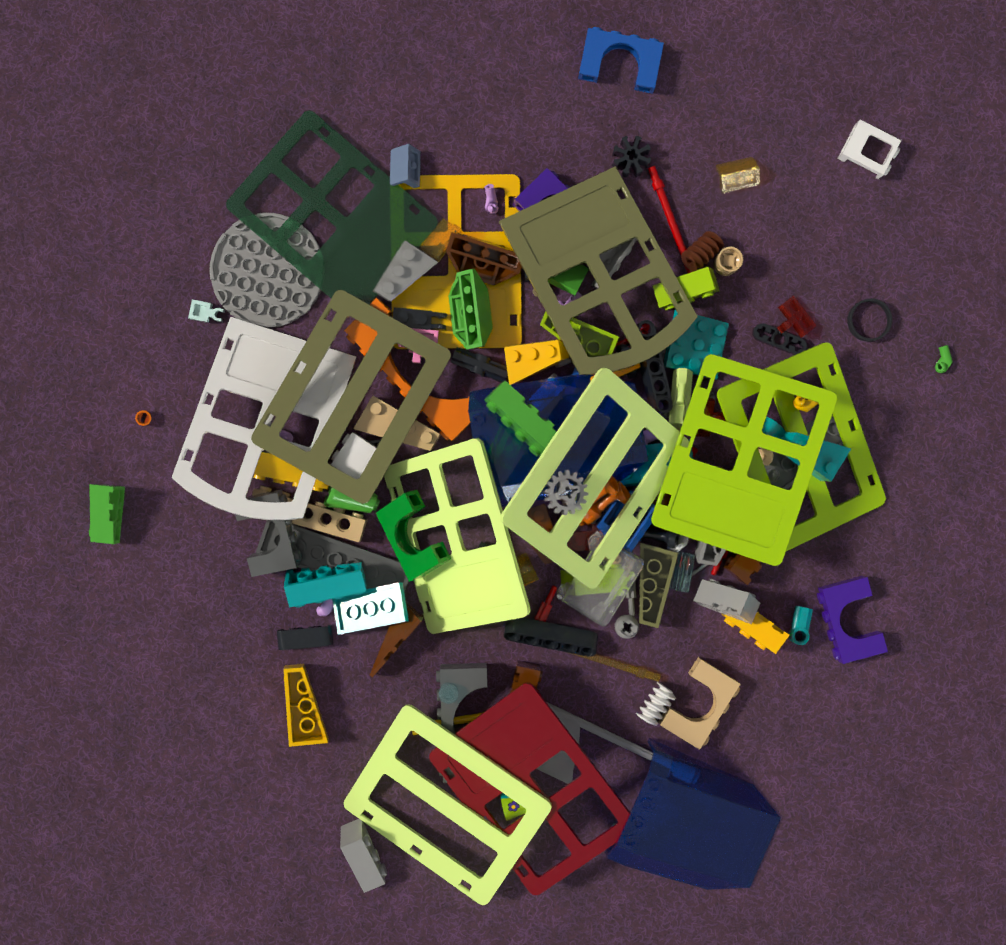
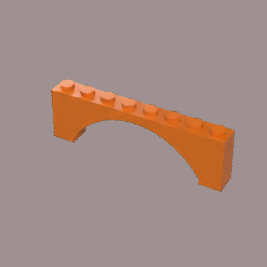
[344,298,486,441]

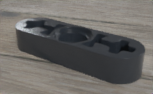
[752,323,807,355]

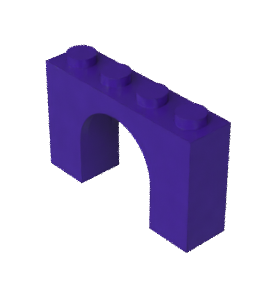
[513,168,570,211]
[817,576,888,664]

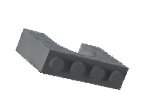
[235,489,302,577]

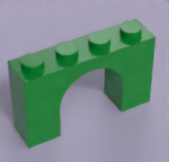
[376,490,451,582]

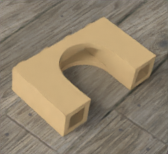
[658,657,740,750]

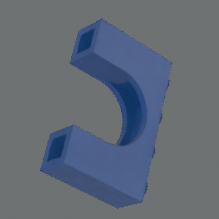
[578,27,664,94]

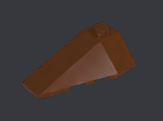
[370,602,424,677]

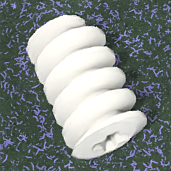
[636,681,676,726]

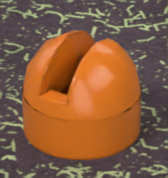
[135,410,152,426]

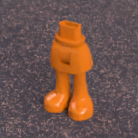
[579,476,631,526]

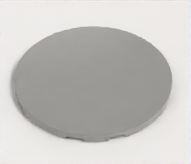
[210,213,325,328]

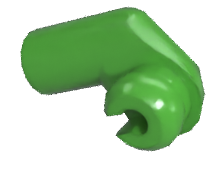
[935,345,952,373]

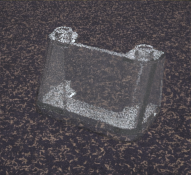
[557,531,644,627]

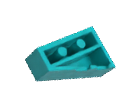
[782,432,851,482]

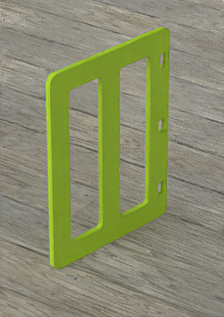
[717,343,886,551]

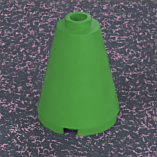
[324,487,380,513]

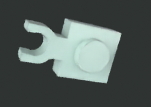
[188,299,225,323]

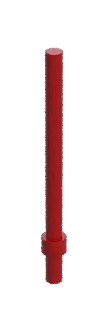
[648,166,693,274]

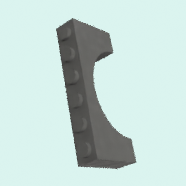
[436,663,487,783]

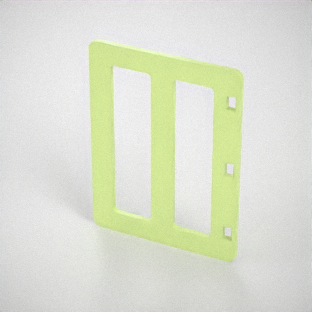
[500,368,689,589]
[344,704,552,905]

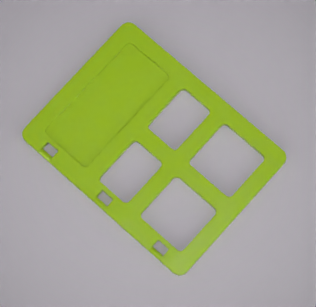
[651,354,837,566]

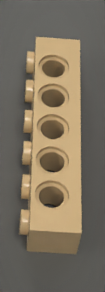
[252,486,367,542]

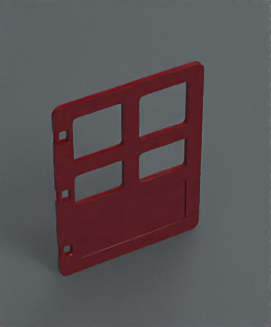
[429,682,637,895]

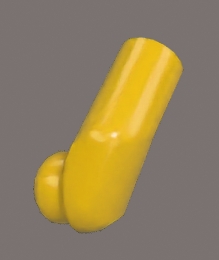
[793,396,818,412]

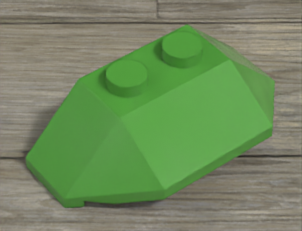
[448,269,493,350]

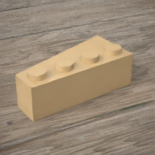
[354,396,441,451]

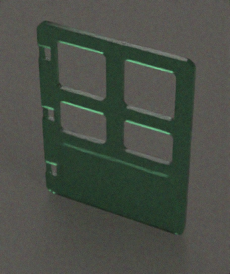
[226,110,438,304]

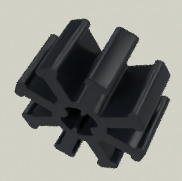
[612,136,651,178]

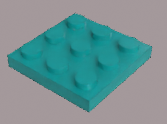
[664,310,729,380]

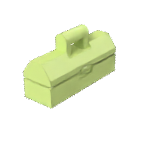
[669,368,693,431]

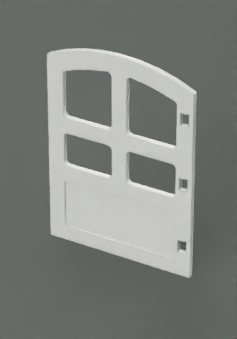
[172,317,356,520]

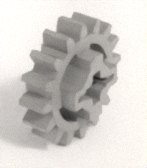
[543,470,588,515]

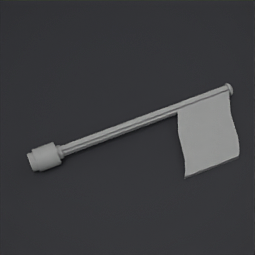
[536,702,699,784]

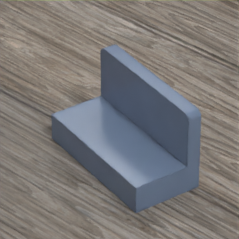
[390,144,421,188]

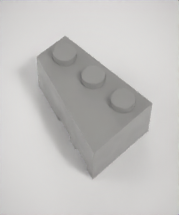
[373,241,438,302]
[694,579,760,625]
[340,819,387,893]

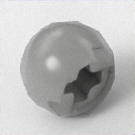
[615,615,639,639]

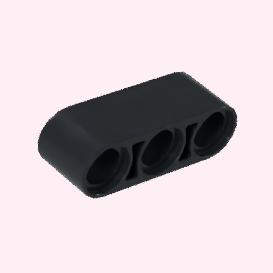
[277,625,334,650]

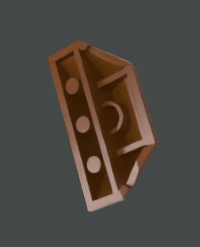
[446,232,522,286]

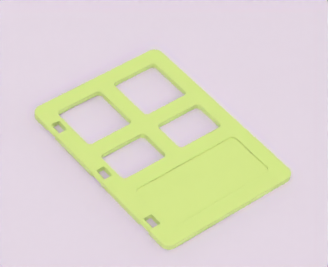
[384,438,530,634]

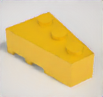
[504,339,569,385]
[721,612,789,654]

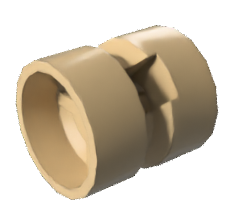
[713,247,743,276]

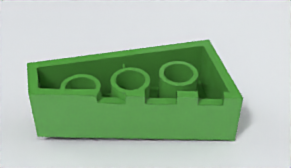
[484,381,556,456]

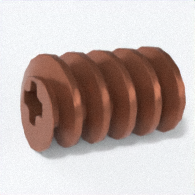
[681,231,724,272]

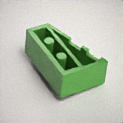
[89,484,125,544]

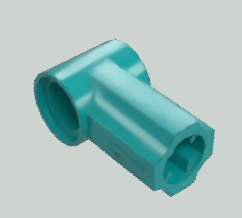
[788,606,813,645]

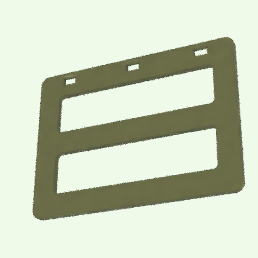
[251,290,451,504]

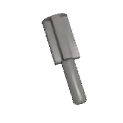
[625,577,636,617]

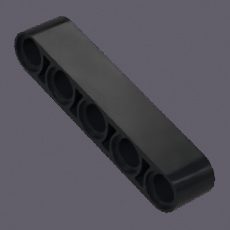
[636,320,673,415]
[503,617,598,657]

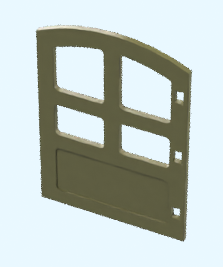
[499,167,698,375]

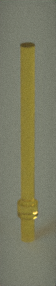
[566,652,661,682]

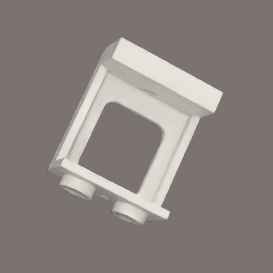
[837,120,901,179]

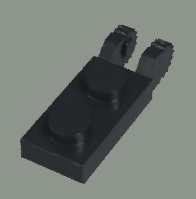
[393,307,447,330]

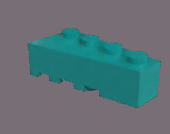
[284,562,367,608]

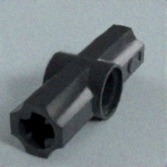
[451,347,508,383]

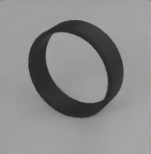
[847,298,892,342]

